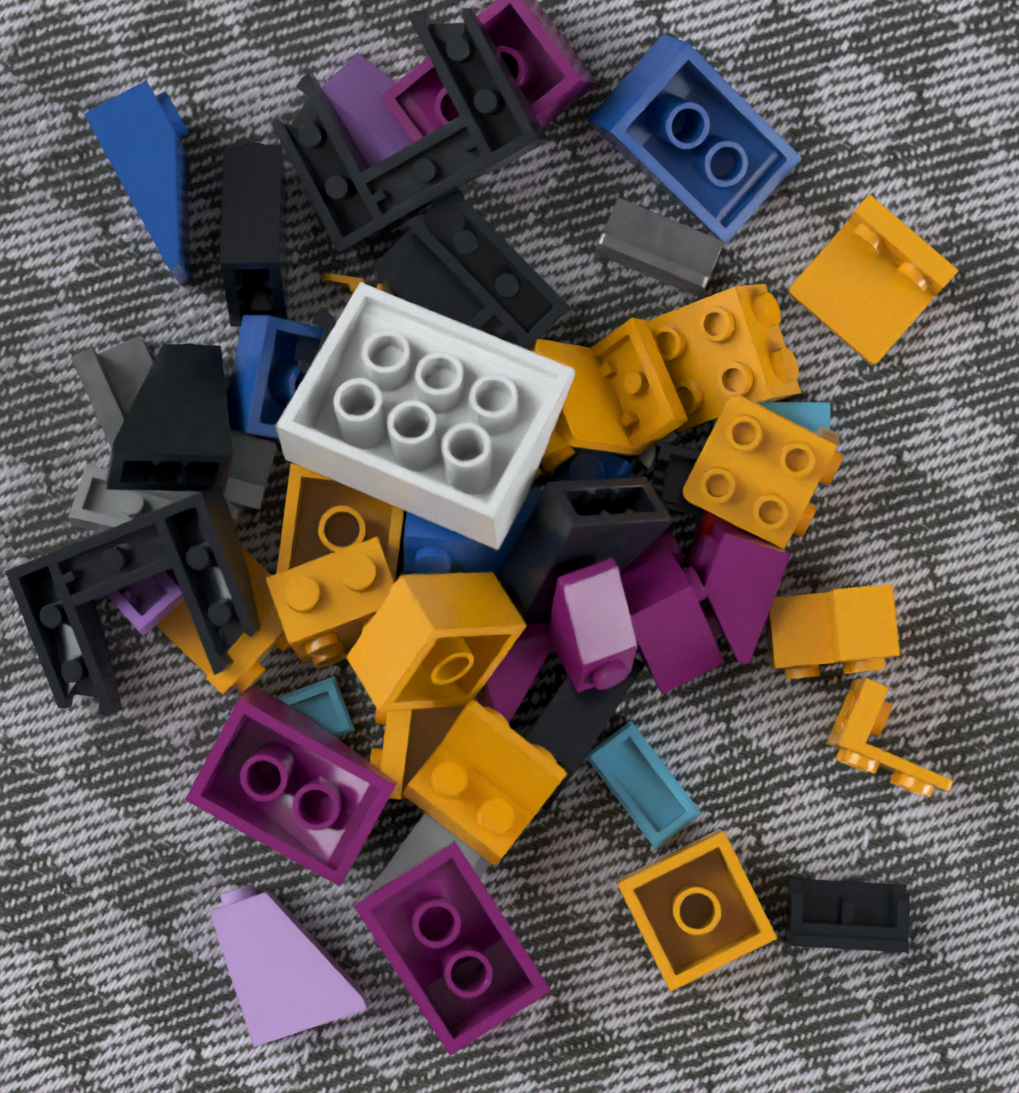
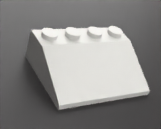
[276,282,575,550]

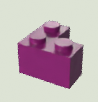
[619,531,725,695]

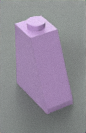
[209,884,369,1047]

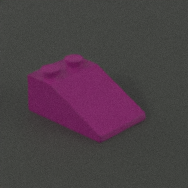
[380,0,598,143]
[185,685,397,887]
[354,840,551,1056]

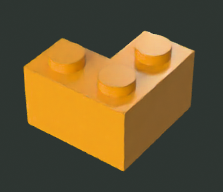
[766,584,900,679]

